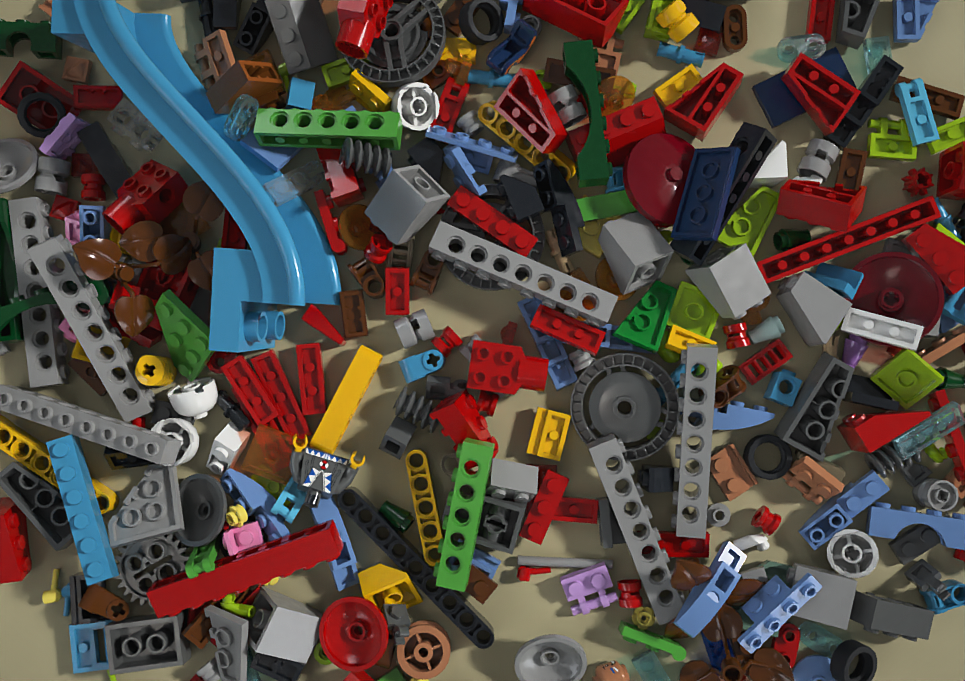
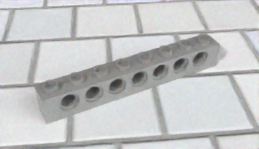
[8,197,70,388]
[429,221,618,327]
[27,234,156,422]
[671,343,718,539]
[0,384,182,465]
[587,434,686,625]

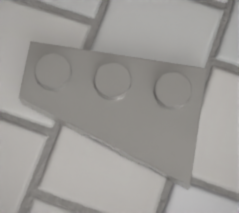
[204,605,249,681]

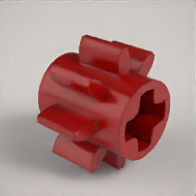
[901,167,934,197]

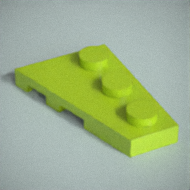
[716,185,779,257]

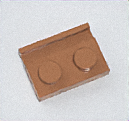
[710,443,758,501]

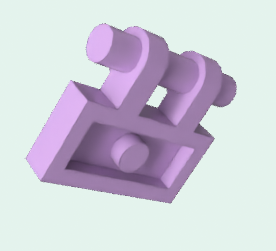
[39,112,91,160]
[560,561,618,616]

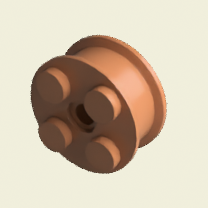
[397,620,451,680]

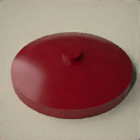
[623,133,695,226]
[844,252,944,348]

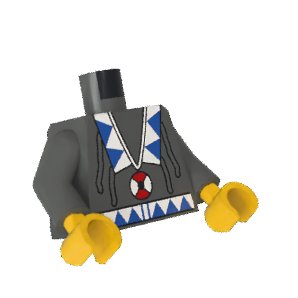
[289,434,366,508]

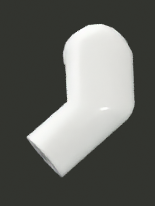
[733,534,770,551]

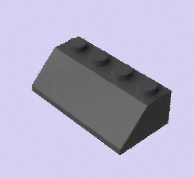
[264,0,339,74]

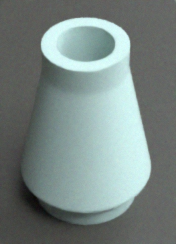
[747,315,785,345]

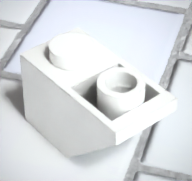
[206,421,251,476]

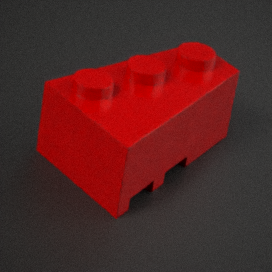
[781,52,861,136]
[663,62,744,142]
[493,68,569,154]
[901,223,965,295]
[429,389,499,469]

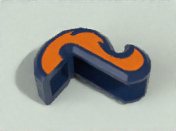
[486,19,537,76]

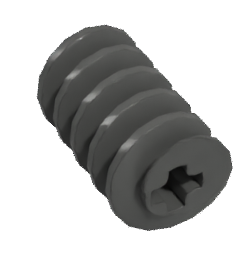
[339,137,393,179]
[393,386,439,434]
[864,434,921,479]

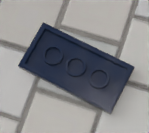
[752,47,856,129]
[671,146,741,241]

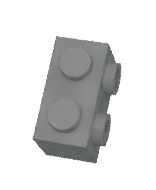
[485,458,539,503]

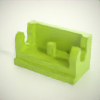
[643,0,674,43]

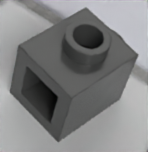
[379,416,417,460]

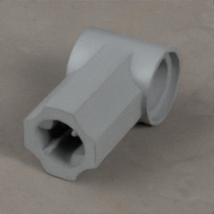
[492,159,537,190]

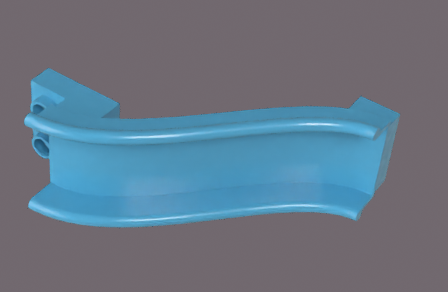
[51,0,341,353]

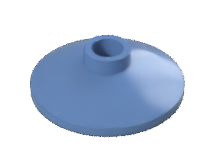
[792,655,836,681]

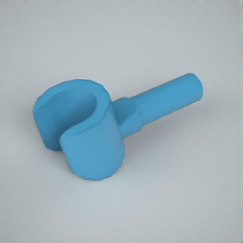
[61,583,71,616]

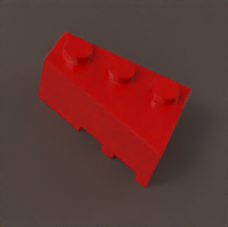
[316,148,367,208]
[776,179,867,232]
[0,497,32,584]

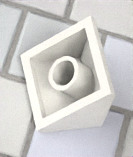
[749,140,788,188]

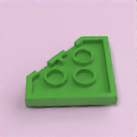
[155,289,215,382]

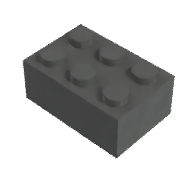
[104,609,192,675]

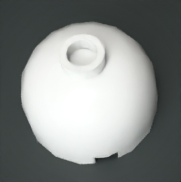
[391,82,440,131]
[167,377,218,419]
[151,418,199,466]
[827,529,879,578]

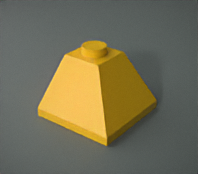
[358,564,423,610]

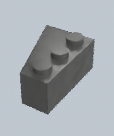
[850,590,935,642]

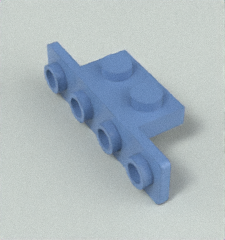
[425,125,519,175]
[737,573,822,654]

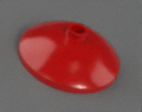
[319,596,389,672]

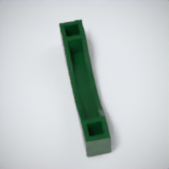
[562,40,613,188]
[0,198,25,344]
[0,275,113,333]

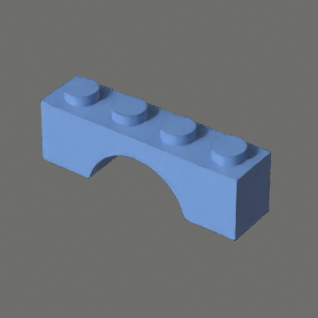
[865,501,965,550]

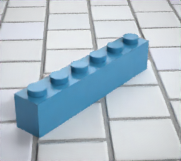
[46,435,119,586]

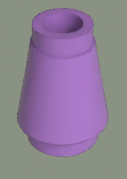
[841,334,869,368]

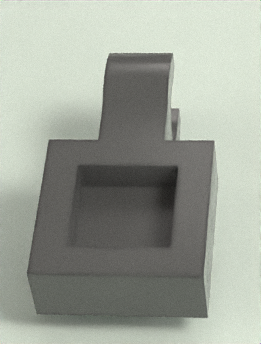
[425,375,467,400]
[150,400,195,425]
[904,559,951,601]
[380,604,411,645]

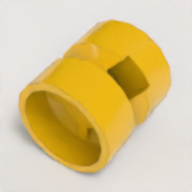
[655,0,700,44]

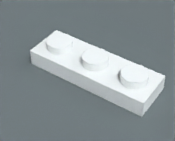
[841,307,924,351]

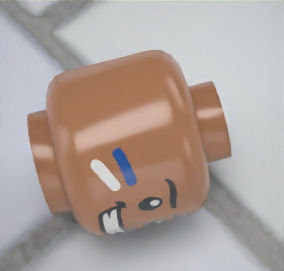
[592,660,630,681]

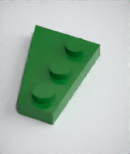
[612,280,678,354]

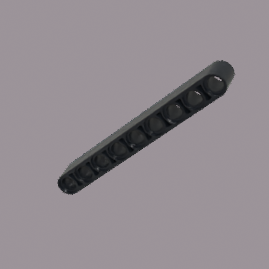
[337,486,494,649]

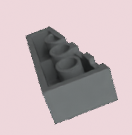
[835,0,880,50]
[774,352,855,462]
[0,462,104,551]

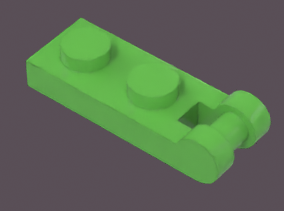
[185,533,221,579]
[618,620,686,661]

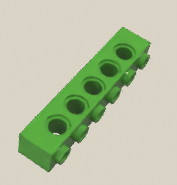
[253,107,403,151]
[433,437,495,592]

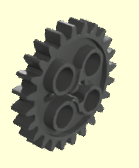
[114,533,191,607]

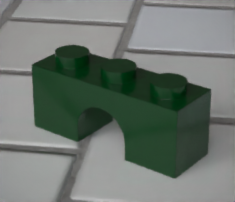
[0,19,63,60]

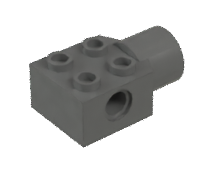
[442,489,527,554]

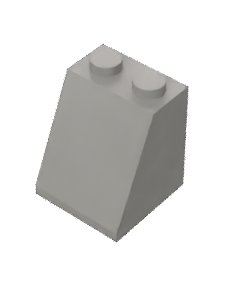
[364,164,451,245]
[598,212,674,295]
[685,243,772,320]
[776,271,852,346]
[786,563,858,630]
[245,586,323,664]

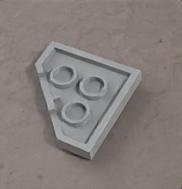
[108,463,185,548]

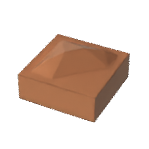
[62,56,93,85]

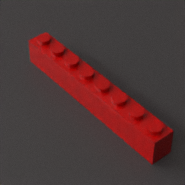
[756,195,942,284]
[146,519,344,618]

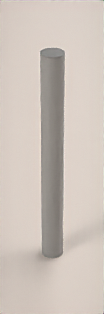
[518,556,613,569]

